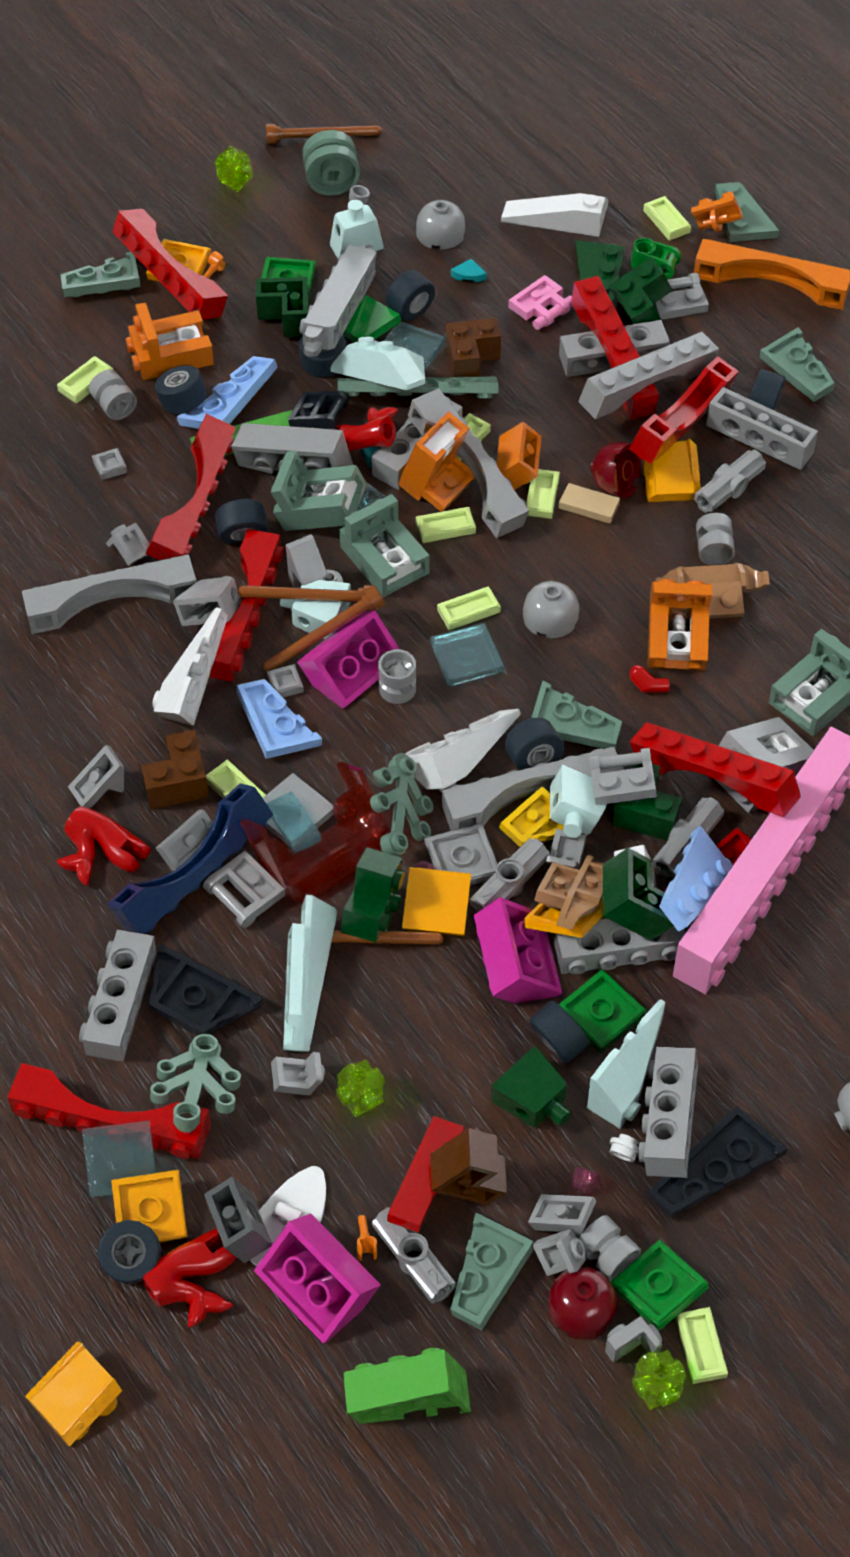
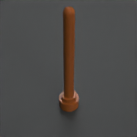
[266,124,382,144]
[238,585,375,609]
[263,585,386,672]
[295,923,443,945]

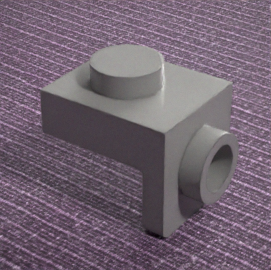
[546,829,587,870]
[271,1052,325,1096]
[533,1228,586,1276]
[605,1316,662,1363]

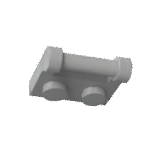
[653,272,709,320]
[589,748,657,805]
[203,851,285,928]

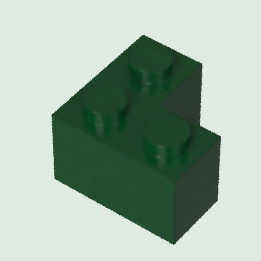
[609,257,673,324]
[256,277,309,337]
[612,764,682,841]
[341,847,405,943]
[603,848,674,941]

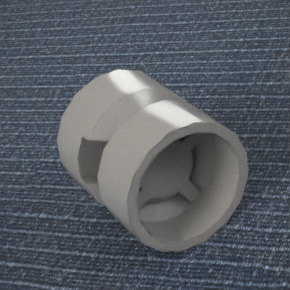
[89,370,137,420]
[696,513,735,566]
[378,649,416,704]
[579,1215,641,1281]

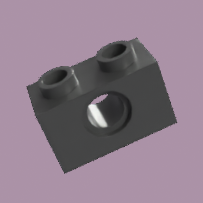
[204,1176,272,1263]

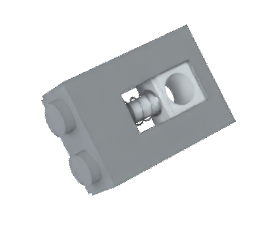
[715,717,814,813]

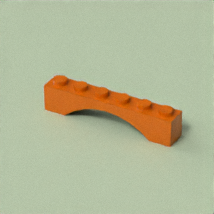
[694,239,850,310]

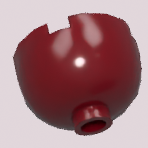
[590,442,641,498]
[548,1267,617,1340]

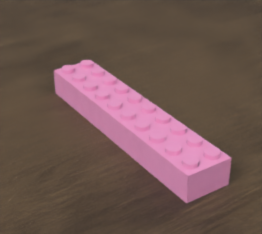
[673,727,850,995]

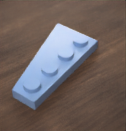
[177,356,278,429]
[659,826,733,932]

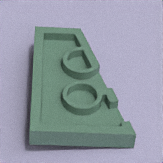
[61,251,140,298]
[451,1213,534,1331]

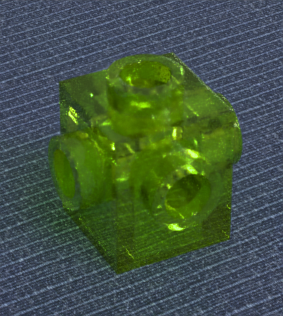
[214,145,253,192]
[335,1059,385,1117]
[632,1350,686,1410]

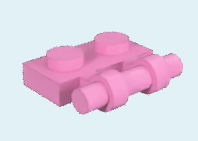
[508,275,573,330]

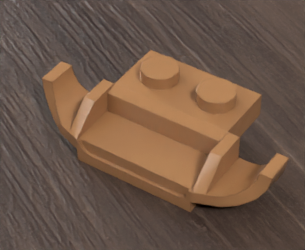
[656,563,770,620]
[535,855,604,930]

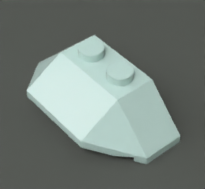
[330,337,425,390]

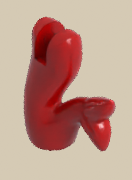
[334,407,398,452]
[56,806,151,886]
[141,1228,237,1328]

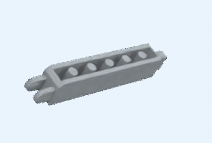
[300,245,377,357]

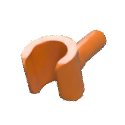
[203,251,226,279]
[357,1215,377,1261]

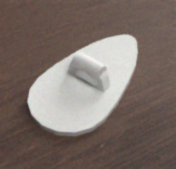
[250,1166,326,1267]

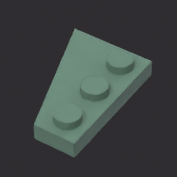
[715,182,779,242]
[759,327,834,402]
[531,680,622,750]

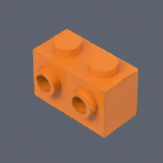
[497,422,542,490]

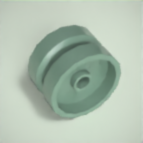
[302,130,360,196]

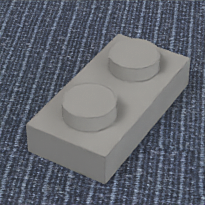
[156,810,213,871]

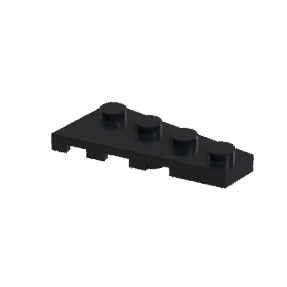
[646,1106,787,1219]

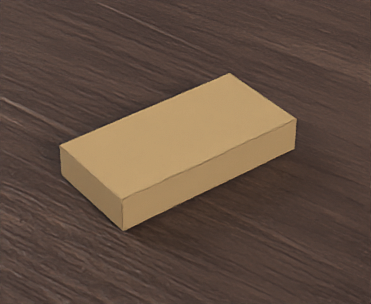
[559,483,620,524]

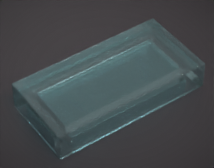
[266,791,322,853]

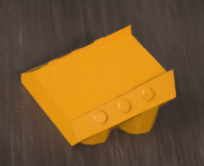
[642,438,701,502]
[25,1341,122,1447]

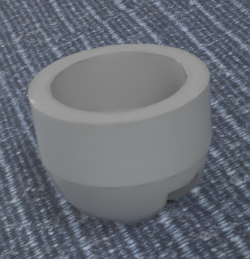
[349,185,370,205]

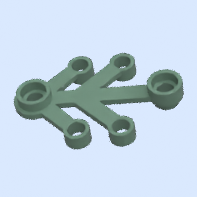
[370,753,433,856]
[150,1034,241,1132]

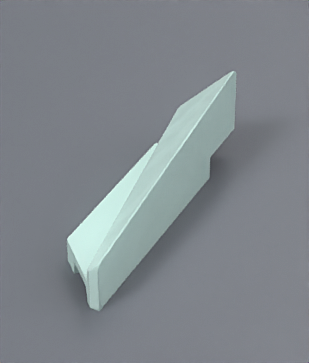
[283,895,337,1052]

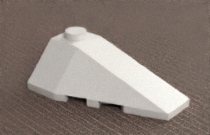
[501,193,608,237]
[153,607,228,726]
[405,709,521,792]

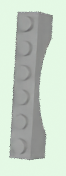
[578,332,719,419]
[408,388,529,539]
[22,555,196,634]
[442,747,624,831]

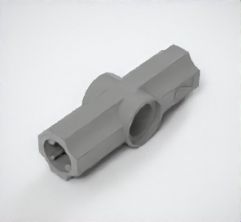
[694,449,766,513]
[653,797,724,878]
[470,838,550,913]
[372,1207,456,1303]

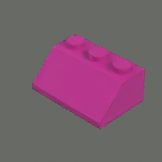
[297,610,399,708]
[474,897,563,1004]
[254,1213,381,1344]

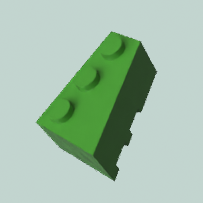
[343,1348,471,1424]

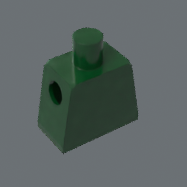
[491,1046,572,1127]

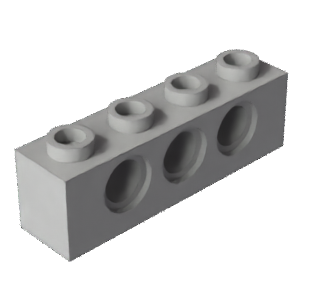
[559,320,670,377]
[706,387,818,470]
[371,401,463,490]
[554,919,685,975]
[79,930,157,1062]
[639,1047,698,1178]

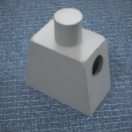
[173,576,241,626]

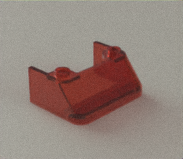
[240,762,391,904]

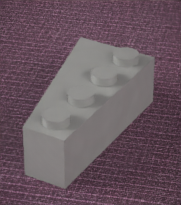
[231,423,353,474]

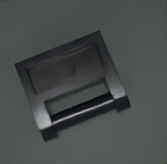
[288,391,350,429]

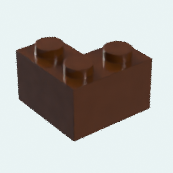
[445,317,501,377]
[141,730,209,810]
[430,1128,507,1205]

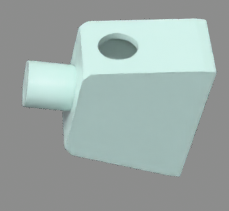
[330,200,384,259]
[280,580,351,639]
[550,765,607,838]

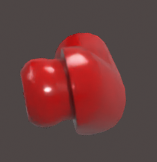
[629,665,669,693]

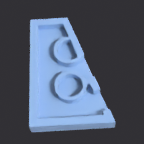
[236,679,322,759]

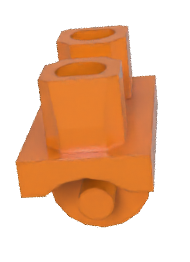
[691,191,743,232]

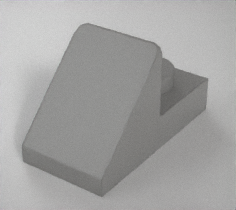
[286,534,327,588]
[68,745,124,809]
[528,1194,597,1239]

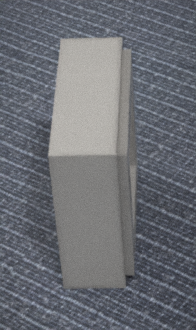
[92,448,127,481]
[267,664,304,697]

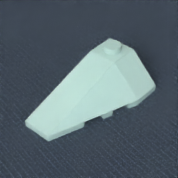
[587,999,666,1129]

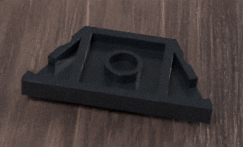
[149,943,263,1036]

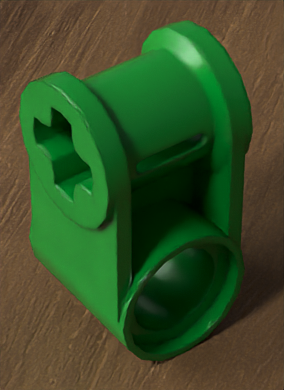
[630,238,682,280]

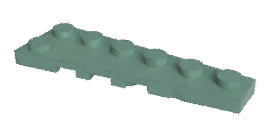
[338,377,498,398]

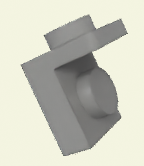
[106,523,150,566]

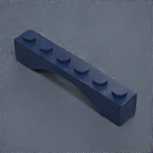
[107,783,274,934]

